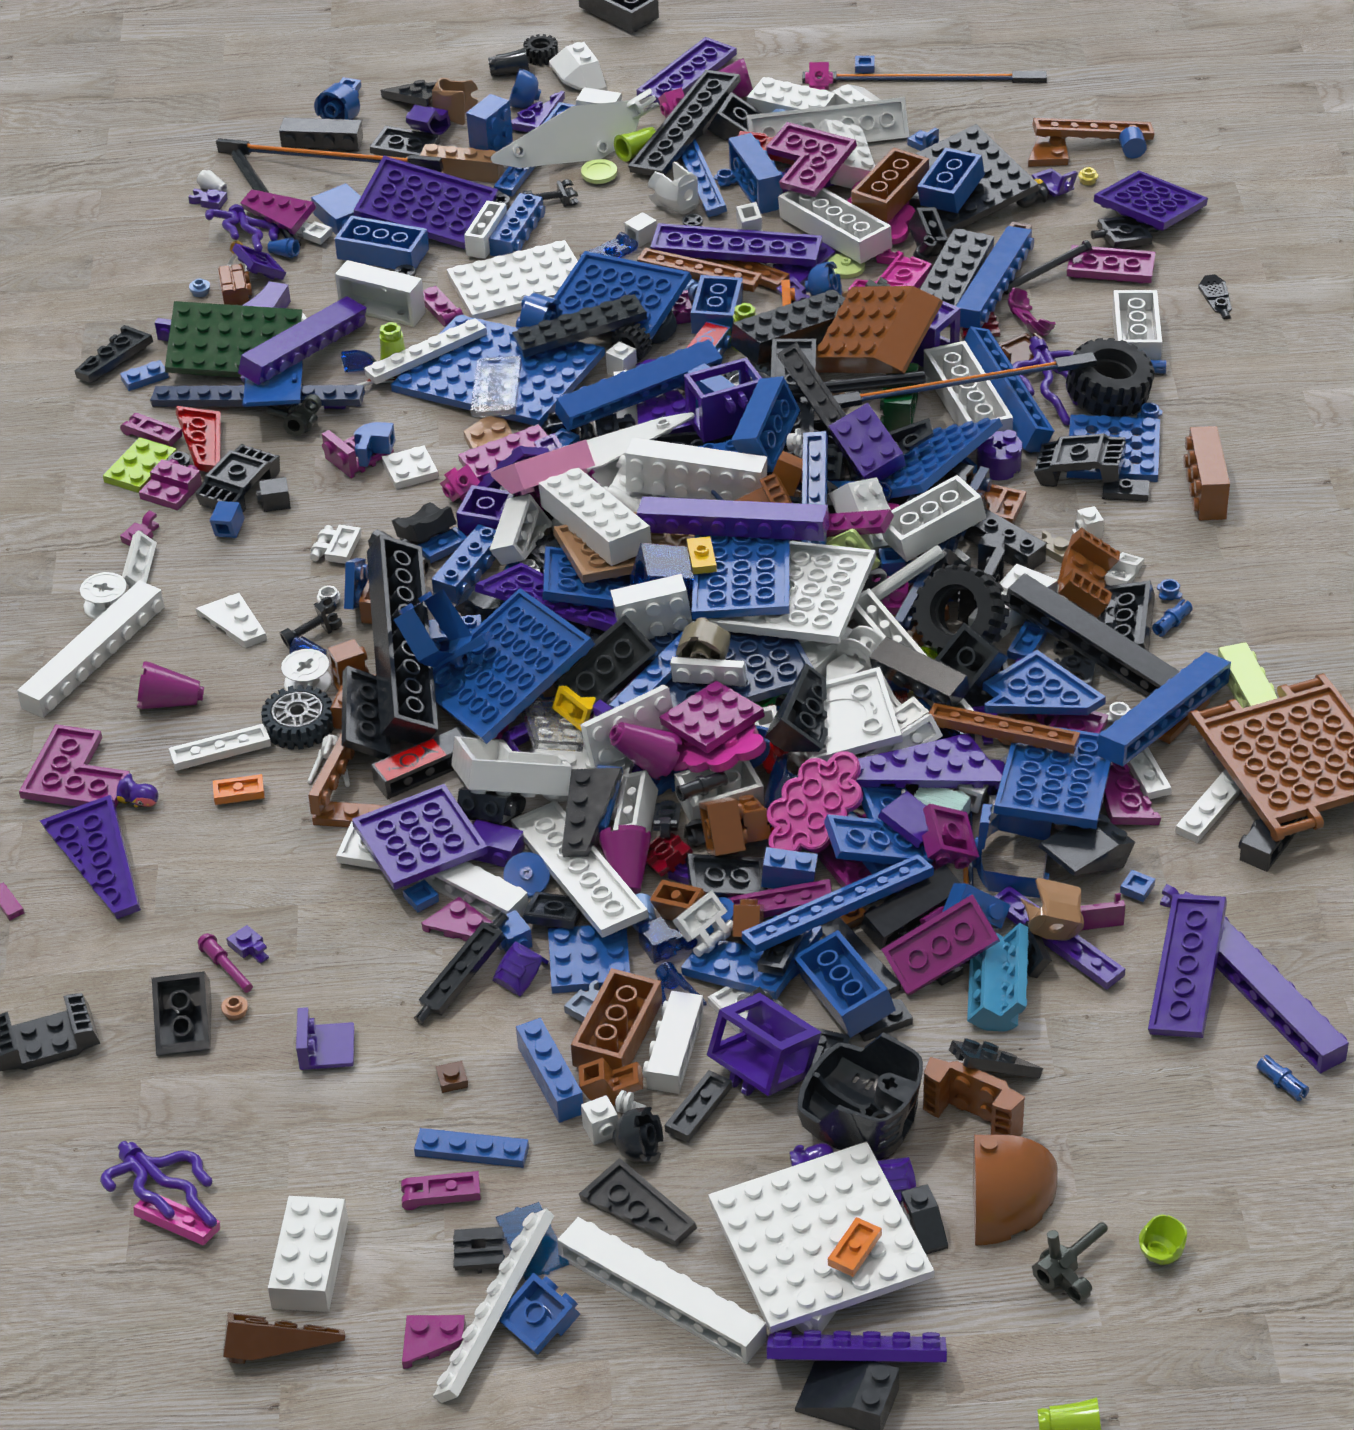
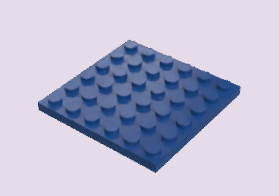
[433,588,595,744]

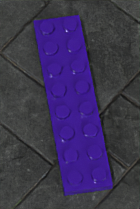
[650,223,822,267]

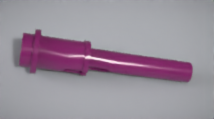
[197,933,253,993]

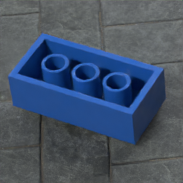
[729,133,783,214]
[334,216,429,269]
[732,376,800,472]
[793,930,896,1038]

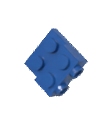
[499,1273,580,1355]

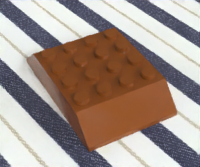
[816,286,943,374]

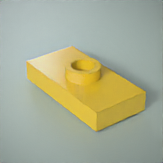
[687,536,717,574]

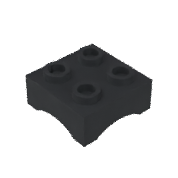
[391,502,457,544]

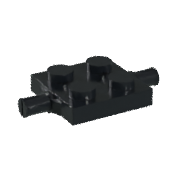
[1091,216,1159,249]

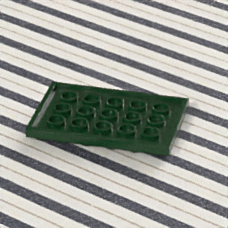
[165,301,303,378]

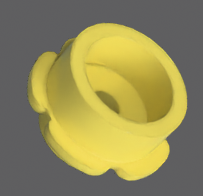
[1078,167,1099,186]

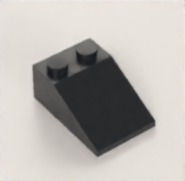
[707,92,763,141]
[1039,814,1135,876]
[151,971,212,1056]
[795,1361,899,1430]

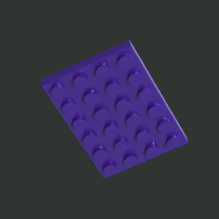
[354,156,498,249]

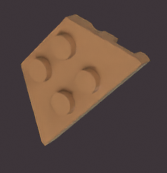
[464,415,513,449]

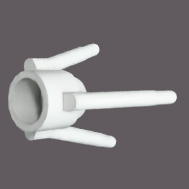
[307,735,350,787]

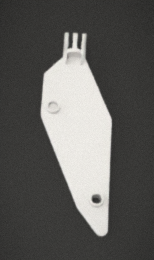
[491,88,659,168]
[500,412,694,491]

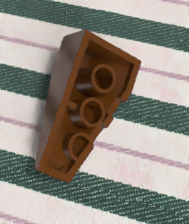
[223,1312,345,1364]

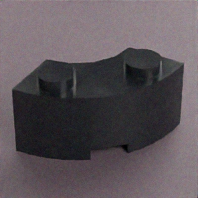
[455,584,505,622]

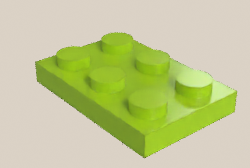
[103,437,177,493]

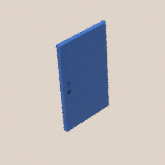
[242,360,303,407]

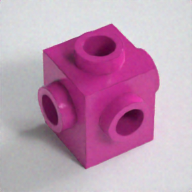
[805,62,833,90]
[658,87,685,118]
[440,464,480,502]

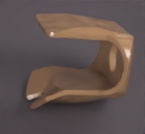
[432,77,478,125]
[1020,878,1084,940]

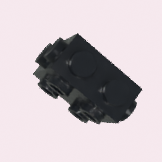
[457,786,526,825]

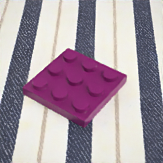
[659,681,765,753]

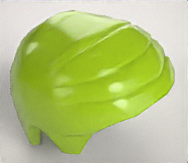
[1139,1214,1187,1265]

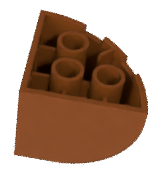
[973,1135,1058,1246]

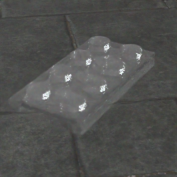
[471,356,522,418]
[521,697,584,752]

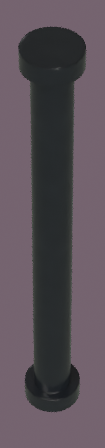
[1004,240,1092,294]

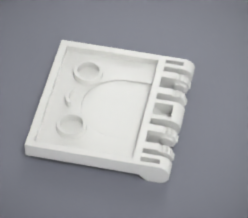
[806,667,903,762]

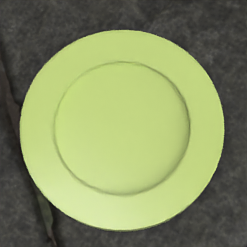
[581,159,617,184]
[828,253,865,279]

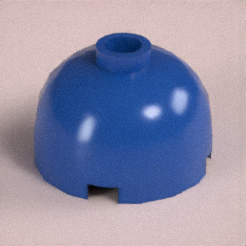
[509,68,541,109]
[805,261,842,296]

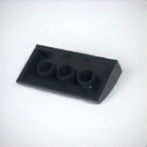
[1100,580,1155,651]

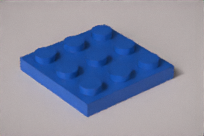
[548,925,630,994]

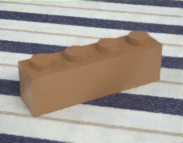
[420,144,504,183]

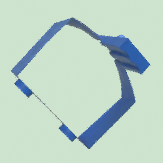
[394,589,494,670]
[972,804,1052,898]

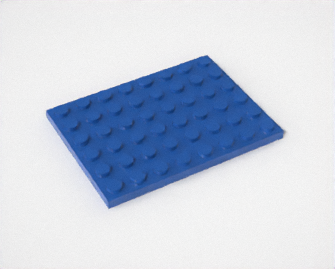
[391,315,605,427]

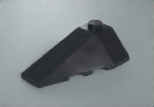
[846,418,934,481]
[765,663,828,752]

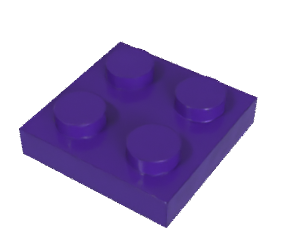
[232,243,286,280]

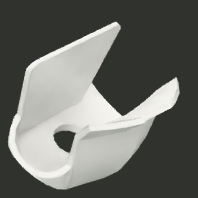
[648,162,699,214]

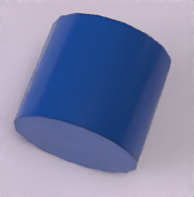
[1119,126,1147,159]

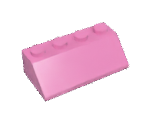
[490,440,595,495]

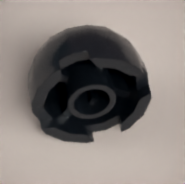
[612,1107,664,1163]

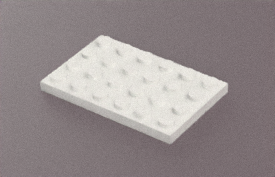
[447,240,578,319]

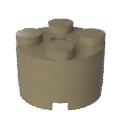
[676,617,731,660]

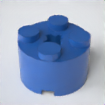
[314,83,360,120]
[516,293,563,328]

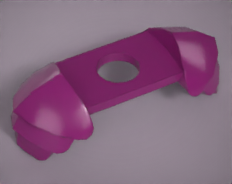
[1007,288,1056,336]

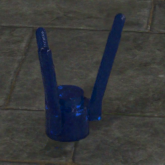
[655,962,707,1007]

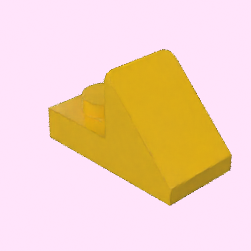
[552,686,596,731]

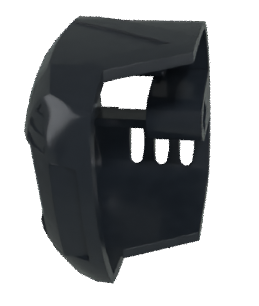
[797,1032,923,1161]

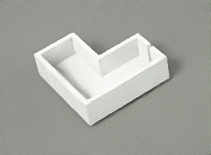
[451,736,572,799]

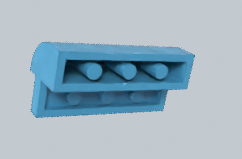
[967,923,1029,1032]

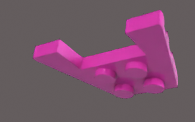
[848,248,932,291]

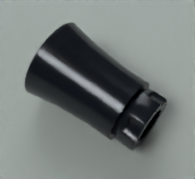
[488,47,530,76]

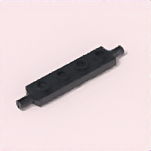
[414,912,509,1025]

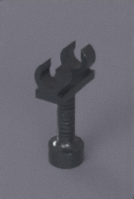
[522,179,579,207]
[279,597,343,649]

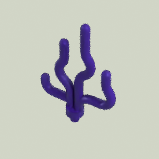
[205,204,280,252]
[1012,336,1078,426]
[100,1141,217,1227]

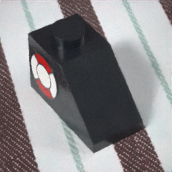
[901,1184,948,1255]

